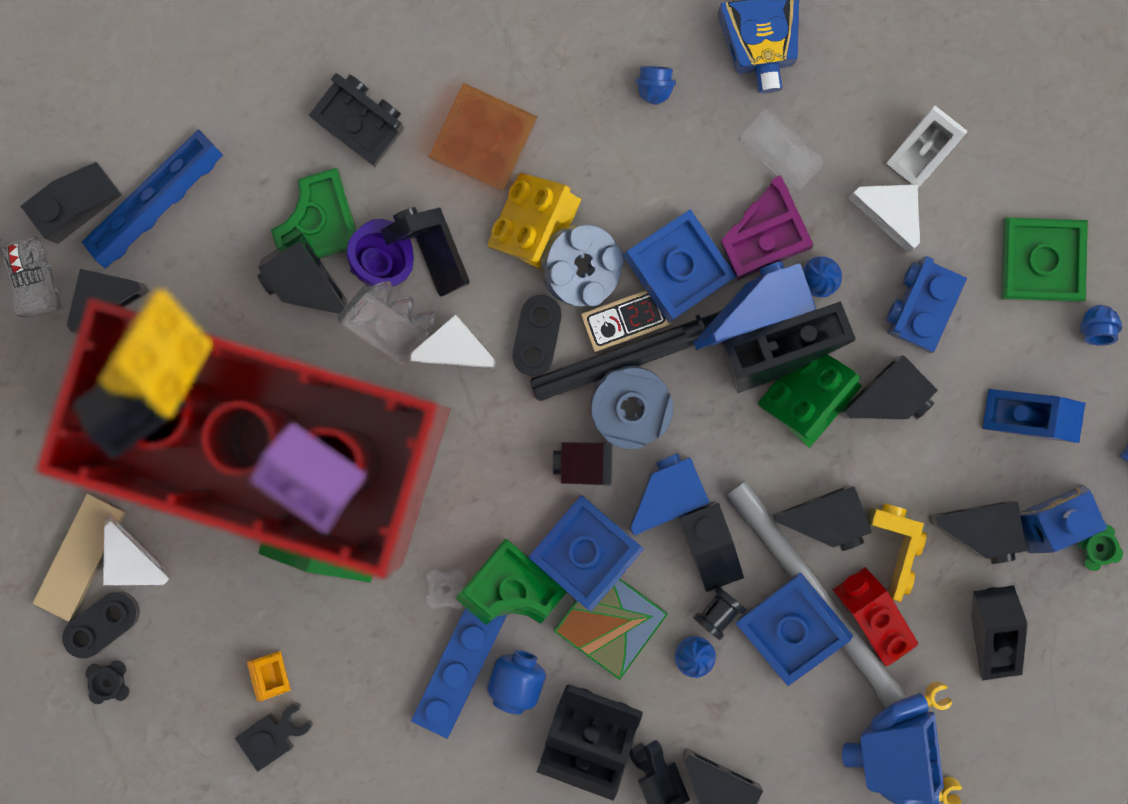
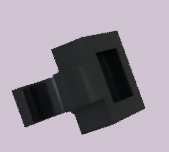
[629,740,690,804]

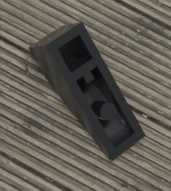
[723,301,856,393]

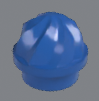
[635,66,676,105]
[803,256,842,298]
[1080,305,1122,346]
[675,636,716,678]

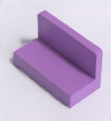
[250,424,366,534]

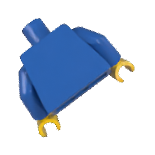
[842,681,962,804]

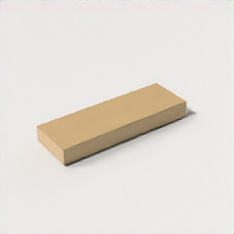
[32,493,127,622]

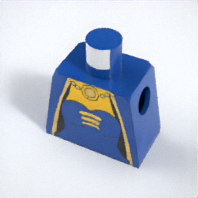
[718,0,799,93]
[1020,485,1107,553]

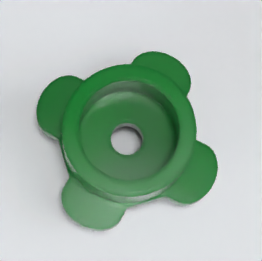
[1076,524,1123,571]

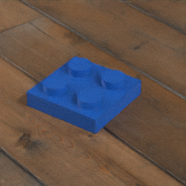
[622,209,737,323]
[528,495,644,612]
[736,572,853,686]

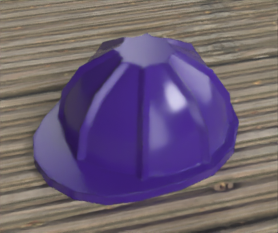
[346,219,414,289]

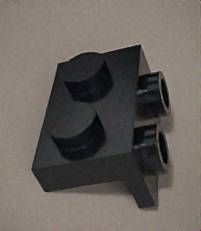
[309,73,404,167]
[544,684,643,773]

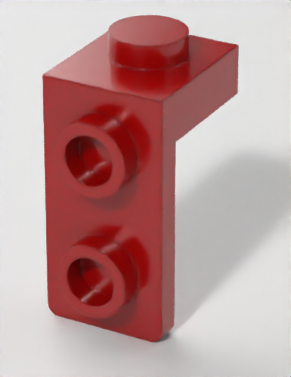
[832,566,918,666]

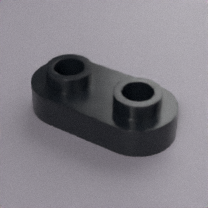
[512,295,561,376]
[62,592,140,659]

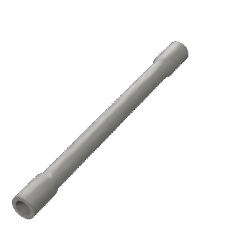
[726,480,908,708]

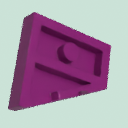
[721,175,813,280]

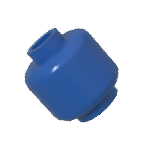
[487,650,546,715]

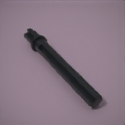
[530,311,721,401]

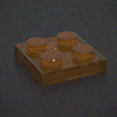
[429,83,538,193]

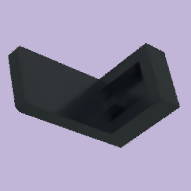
[381,207,470,297]

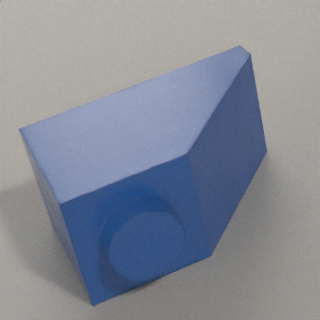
[982,389,1086,443]
[629,453,710,536]

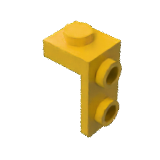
[867,503,927,603]

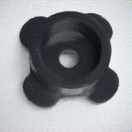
[85,660,130,704]

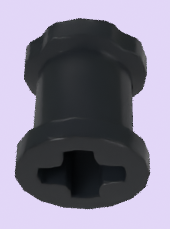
[693,586,747,640]

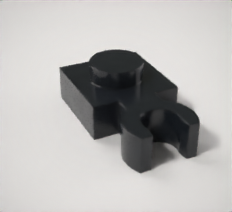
[235,703,313,772]

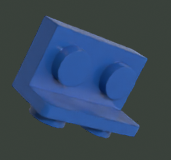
[886,256,967,353]

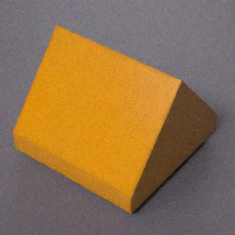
[246,651,291,702]

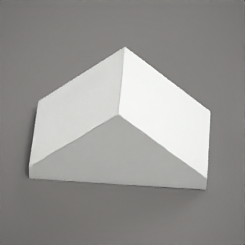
[886,106,967,188]
[848,184,920,252]
[411,315,495,368]
[103,515,170,585]

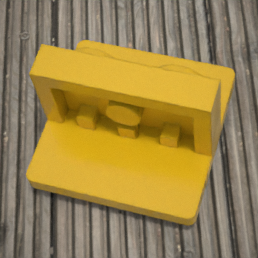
[487,173,582,272]
[99,289,212,417]

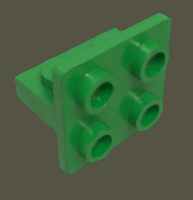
[758,355,862,448]

